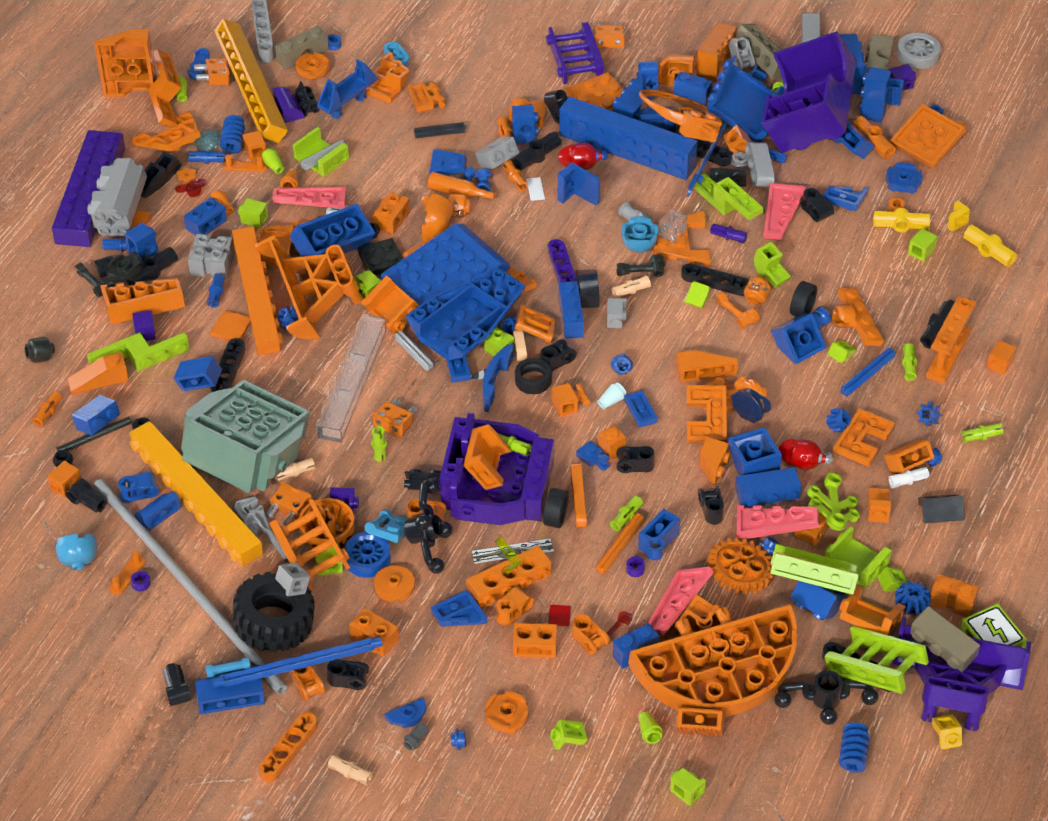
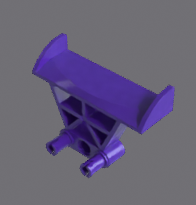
[893,616,1031,731]

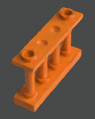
[926,296,976,384]
[269,499,350,591]

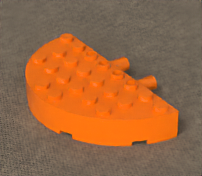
[628,604,797,717]

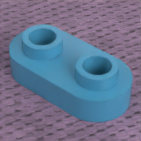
[384,42,409,66]

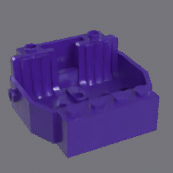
[440,413,554,525]

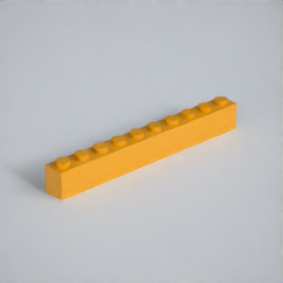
[215,18,288,143]
[129,421,263,567]

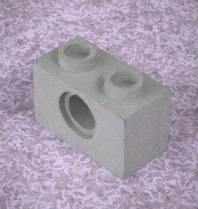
[475,137,520,169]

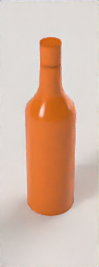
[427,172,495,200]

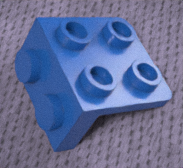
[637,107,677,132]
[557,163,600,205]

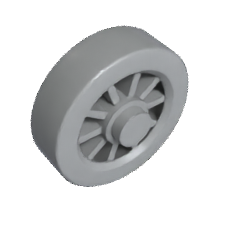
[897,33,941,69]

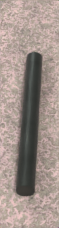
[56,416,132,452]

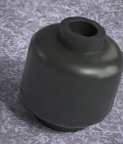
[24,337,55,363]

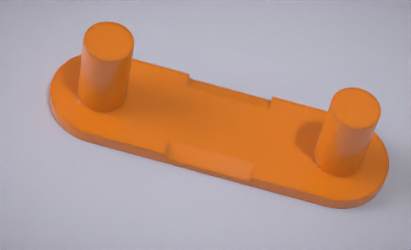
[223,155,267,172]
[109,551,145,595]

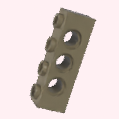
[736,24,782,79]

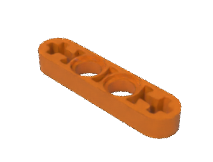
[570,463,587,528]
[259,712,317,782]

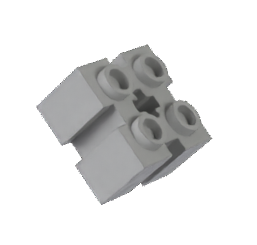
[188,234,235,279]

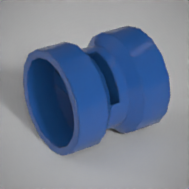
[813,307,831,330]

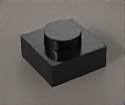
[94,255,113,278]

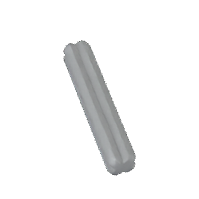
[300,140,347,170]
[395,331,434,371]

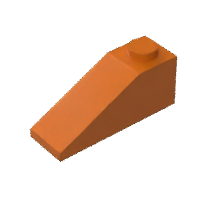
[675,350,738,383]
[67,352,129,395]

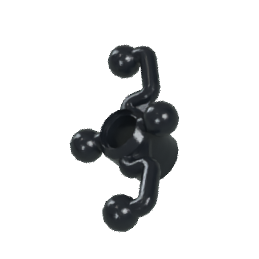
[404,478,453,574]
[774,670,878,725]

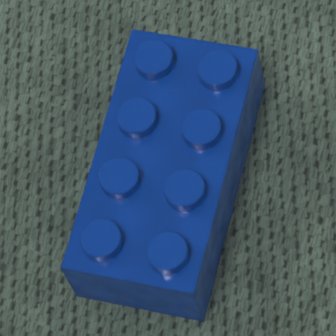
[290,204,375,257]

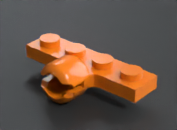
[831,288,884,346]

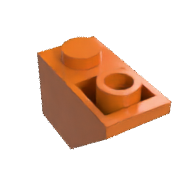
[699,437,731,485]

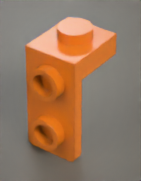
[868,488,891,523]

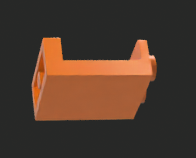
[360,275,419,335]
[464,424,510,490]
[839,587,906,636]

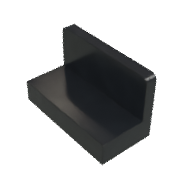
[918,494,964,523]

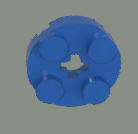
[886,162,923,194]

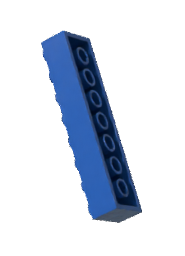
[559,97,697,180]

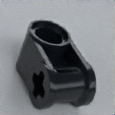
[544,90,568,124]
[801,188,834,222]
[540,339,577,371]
[616,446,655,473]
[698,486,724,525]
[327,659,369,690]

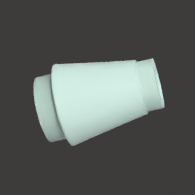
[597,382,626,410]

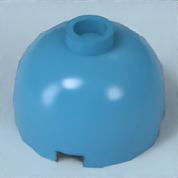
[621,217,659,253]
[55,534,97,570]

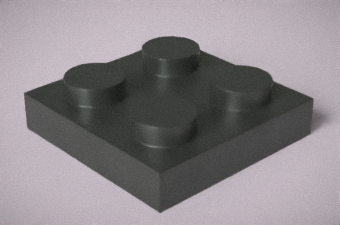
[358,238,403,275]

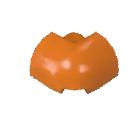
[657,54,695,87]
[422,193,453,244]
[674,594,733,633]

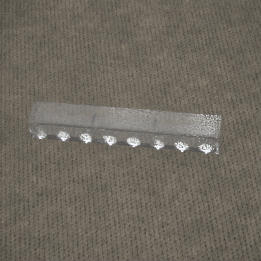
[315,314,386,443]

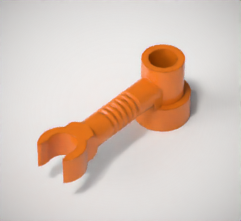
[715,292,760,329]

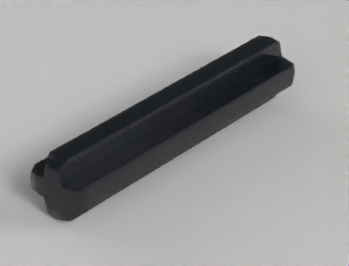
[414,122,466,138]

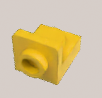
[947,200,970,232]
[932,714,962,749]

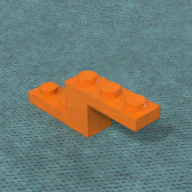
[148,49,182,128]

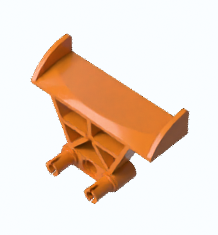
[255,235,363,340]

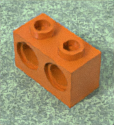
[513,622,557,658]

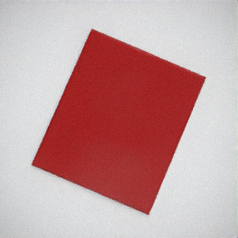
[548,605,571,626]

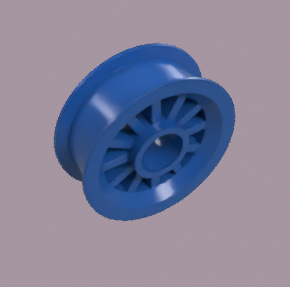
[345,532,391,578]

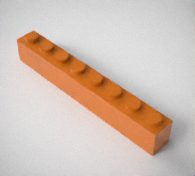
[232,226,283,356]

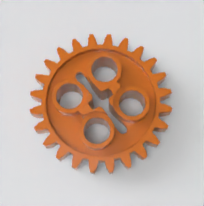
[707,537,773,595]

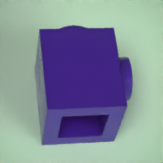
[889,64,916,90]

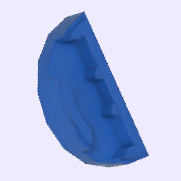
[384,698,426,728]

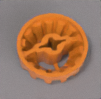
[299,498,355,548]

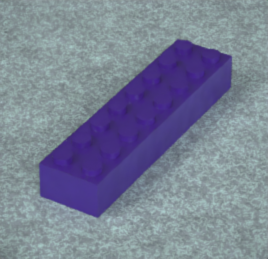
[52,130,125,247]

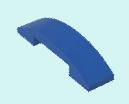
[482,344,514,413]

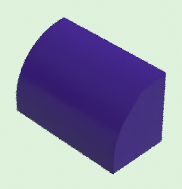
[273,87,304,123]

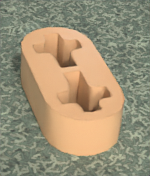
[513,330,527,362]

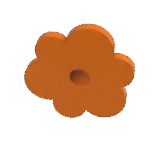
[177,168,197,183]

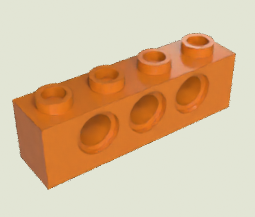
[466,545,551,608]

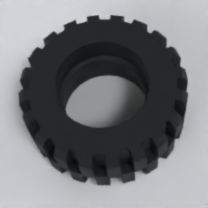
[232,572,315,652]

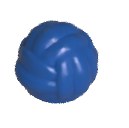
[611,353,633,375]

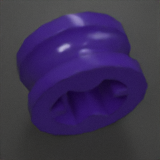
[626,556,645,577]
[131,571,150,591]

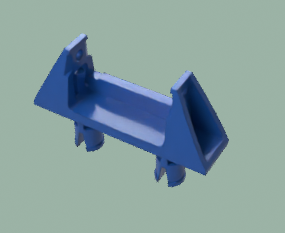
[317,59,378,119]

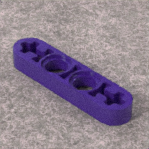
[548,239,578,284]

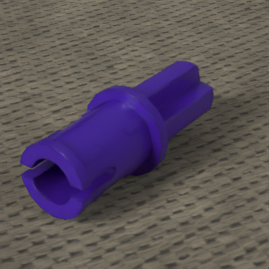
[710,224,747,244]

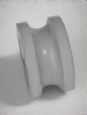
[732,152,747,169]

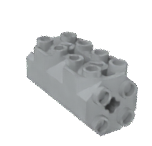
[88,158,147,236]

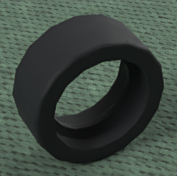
[790,281,817,317]
[515,358,552,395]
[543,488,569,528]

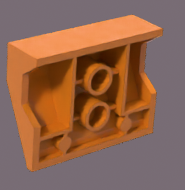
[94,29,157,97]

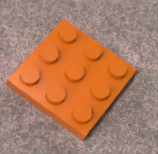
[563,72,623,111]
[890,104,966,169]

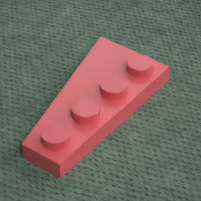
[763,183,806,240]
[273,186,346,209]
[737,505,819,540]
[648,567,714,636]

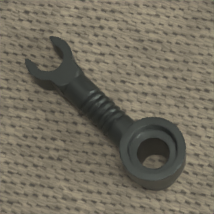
[616,254,665,277]
[74,262,115,298]

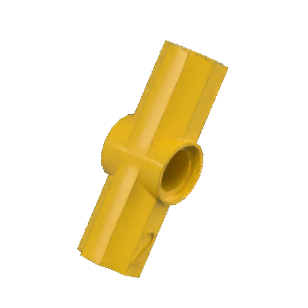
[873,208,930,233]
[963,225,1017,267]

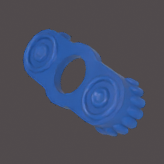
[188,48,209,80]

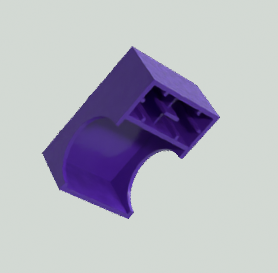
[762,31,856,153]

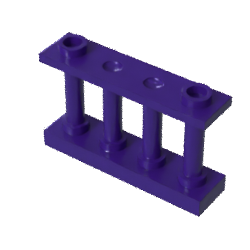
[546,22,604,84]

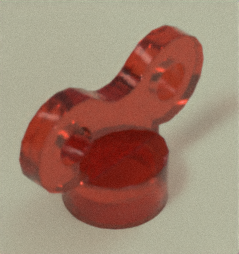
[175,179,206,198]

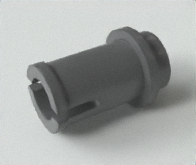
[403,723,429,751]

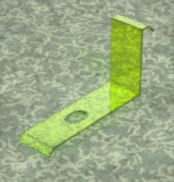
[495,535,522,574]

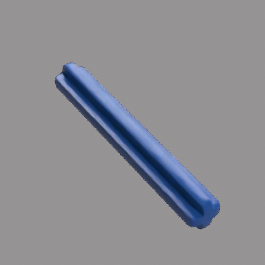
[840,348,895,396]

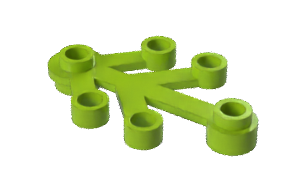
[807,472,860,531]

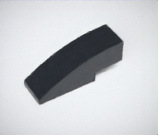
[141,151,182,198]
[578,270,600,308]

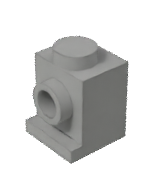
[607,298,627,328]
[275,562,310,596]

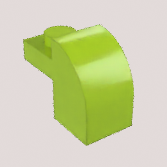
[754,242,791,289]

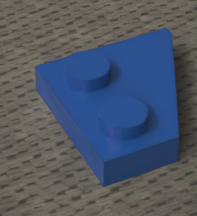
[429,149,467,175]
[823,186,869,211]

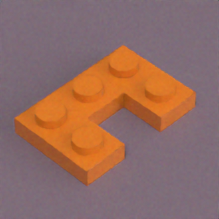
[686,385,727,443]
[833,408,895,467]

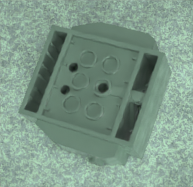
[181,380,310,493]

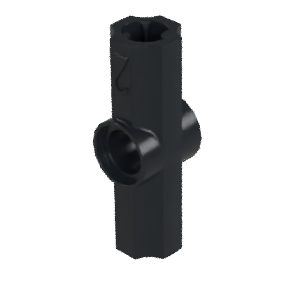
[512,131,561,171]
[125,247,178,286]
[920,299,955,349]

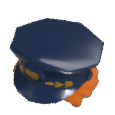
[731,376,771,423]

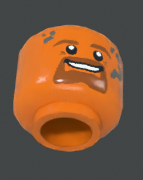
[448,193,471,218]
[743,276,771,305]

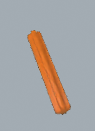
[596,513,644,574]

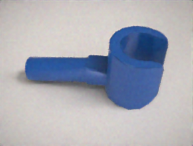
[463,166,475,182]

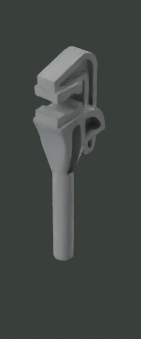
[234,496,288,562]

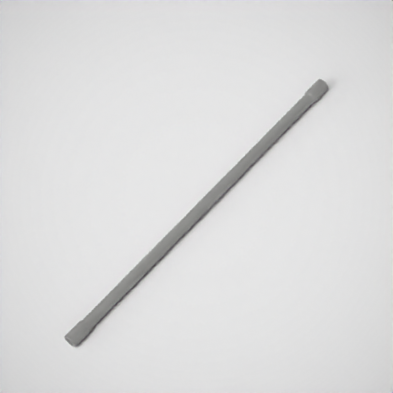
[93,479,288,695]

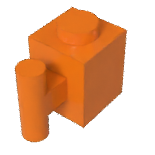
[551,383,591,417]

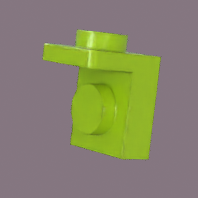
[550,720,588,750]

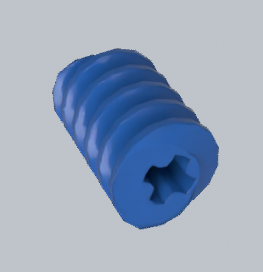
[220,115,245,154]
[838,722,870,773]

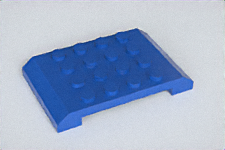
[379,224,510,306]

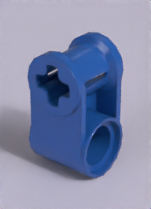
[118,472,159,503]

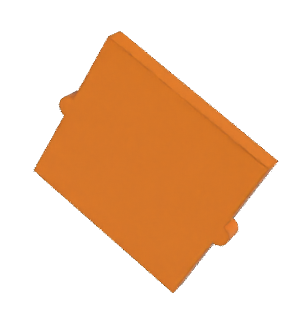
[210,310,251,341]

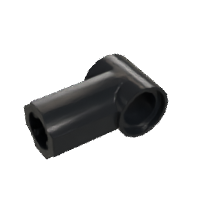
[65,478,108,513]
[162,663,191,706]

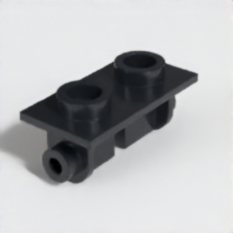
[295,81,319,117]
[710,168,747,187]
[404,469,441,492]

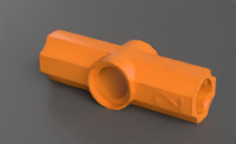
[852,115,896,159]

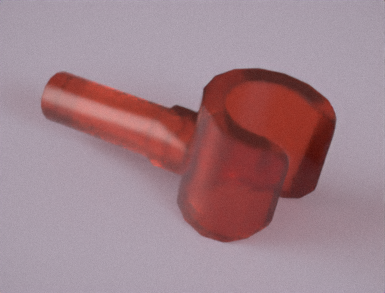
[607,611,633,636]

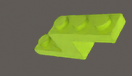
[690,173,763,220]
[87,332,190,372]

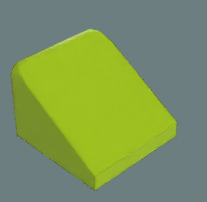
[685,281,710,308]
[828,340,857,363]
[878,567,907,592]

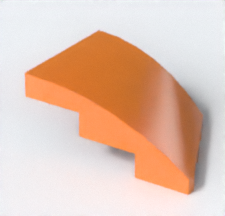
[366,52,410,104]

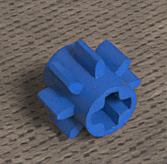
[277,306,299,330]
[916,402,943,426]
[826,408,851,432]

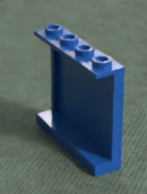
[706,55,784,142]

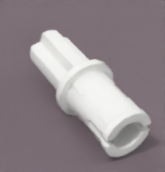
[888,467,929,488]

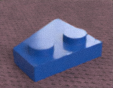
[431,590,488,627]

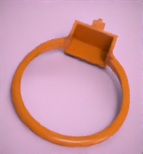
[639,89,723,143]

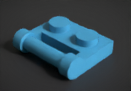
[365,509,407,543]
[205,657,250,678]

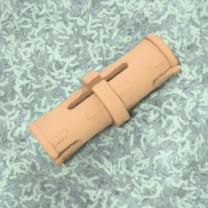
[612,275,651,298]
[275,457,315,482]
[328,755,373,786]

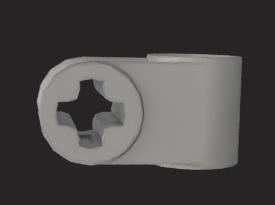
[728,37,755,70]

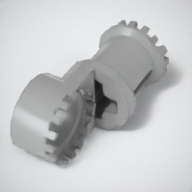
[618,202,654,222]

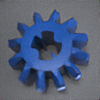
[895,580,931,616]

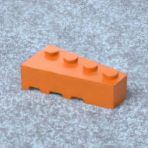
[694,22,737,82]
[100,278,185,325]

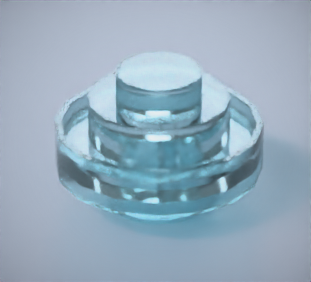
[194,130,220,152]

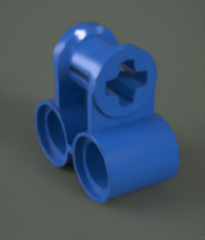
[637,61,659,100]

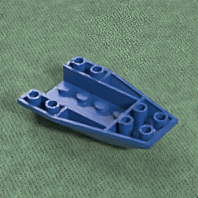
[406,267,526,360]

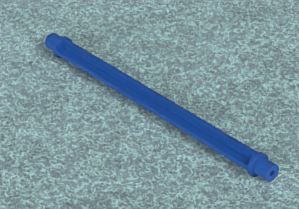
[211,637,383,688]

